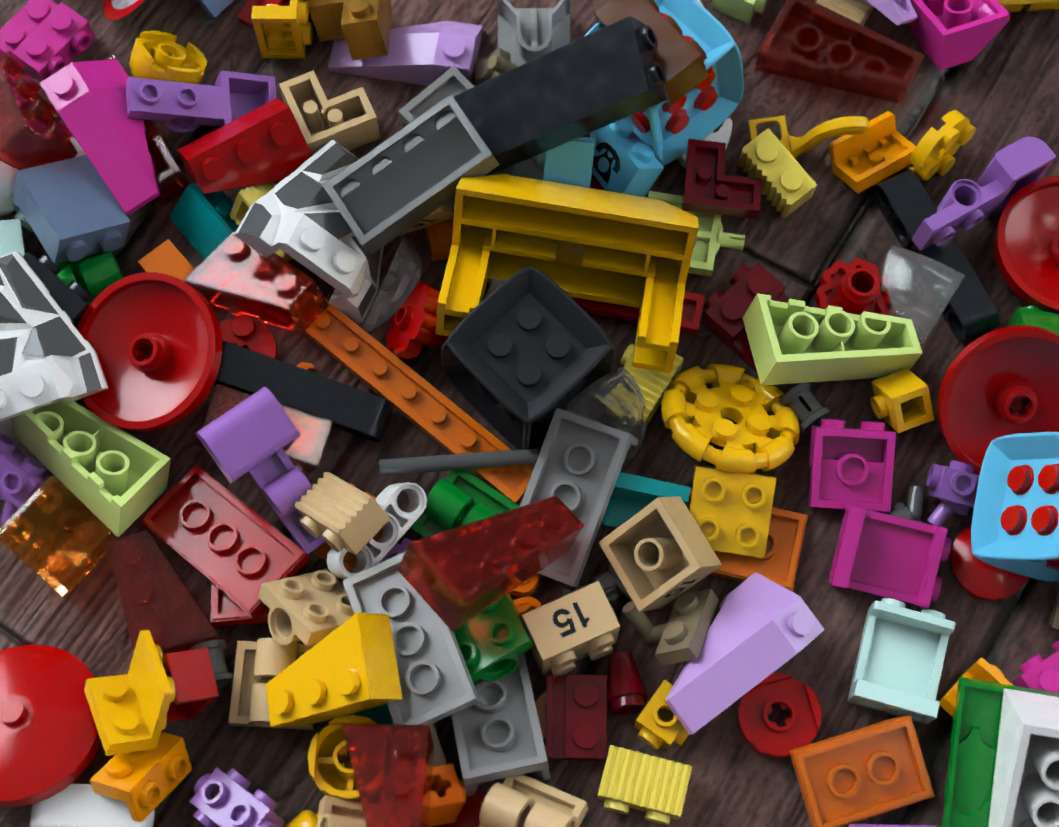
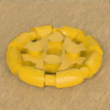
[661,364,800,474]

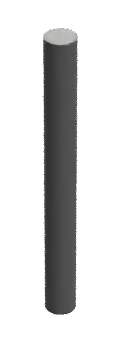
[379,448,539,475]

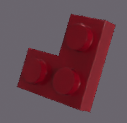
[682,139,762,219]

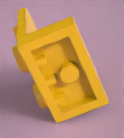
[251,0,313,59]
[689,465,776,558]
[84,630,176,756]

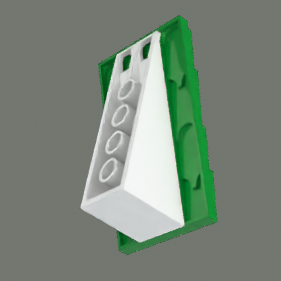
[941,677,1059,827]

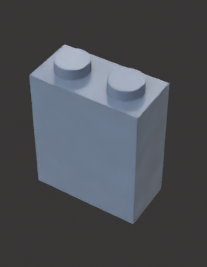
[12,155,131,264]

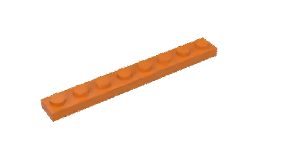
[281,284,534,504]

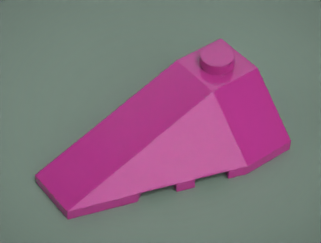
[908,0,1010,71]
[40,59,160,216]

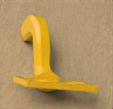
[748,116,870,159]

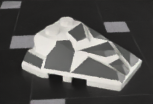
[234,140,384,324]
[0,251,109,422]

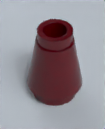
[607,651,648,716]

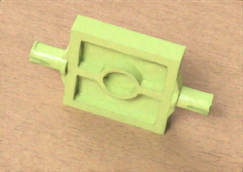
[648,191,745,277]

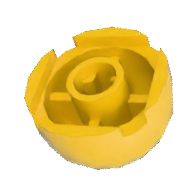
[129,30,207,84]
[307,715,394,802]

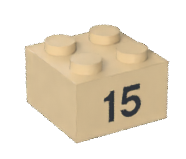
[598,497,722,612]
[522,581,620,677]

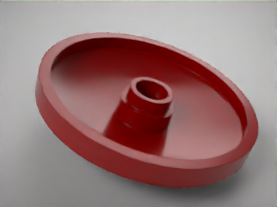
[993,175,1059,314]
[77,272,222,432]
[937,326,1059,476]
[0,644,101,807]

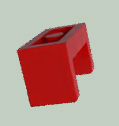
[163,647,219,724]

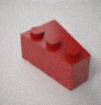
[177,98,312,194]

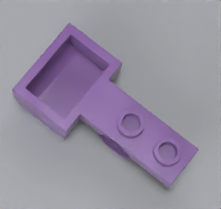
[125,71,277,133]
[912,137,1057,251]
[195,386,325,555]

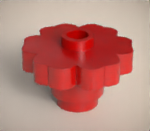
[814,258,895,315]
[386,281,449,360]

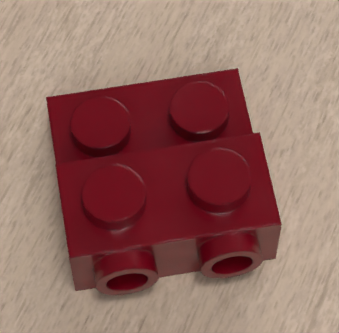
[702,262,790,373]

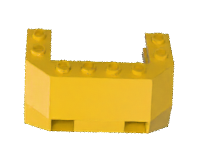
[436,174,699,374]

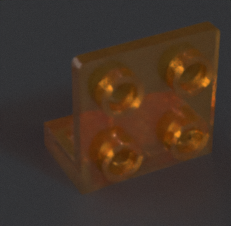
[0,476,122,598]

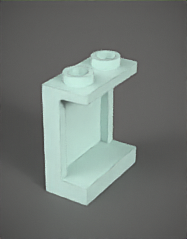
[847,598,956,725]

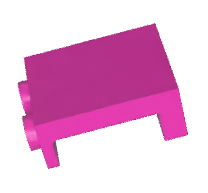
[828,504,951,608]

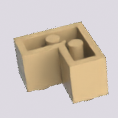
[279,70,381,155]

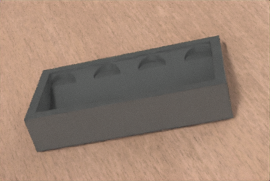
[323,94,500,255]

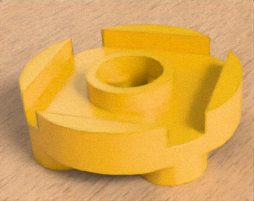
[908,110,976,181]

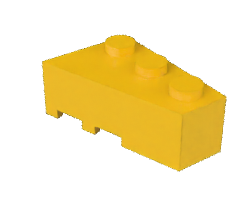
[265,612,402,727]

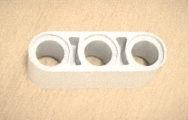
[326,482,427,579]
[30,784,155,827]

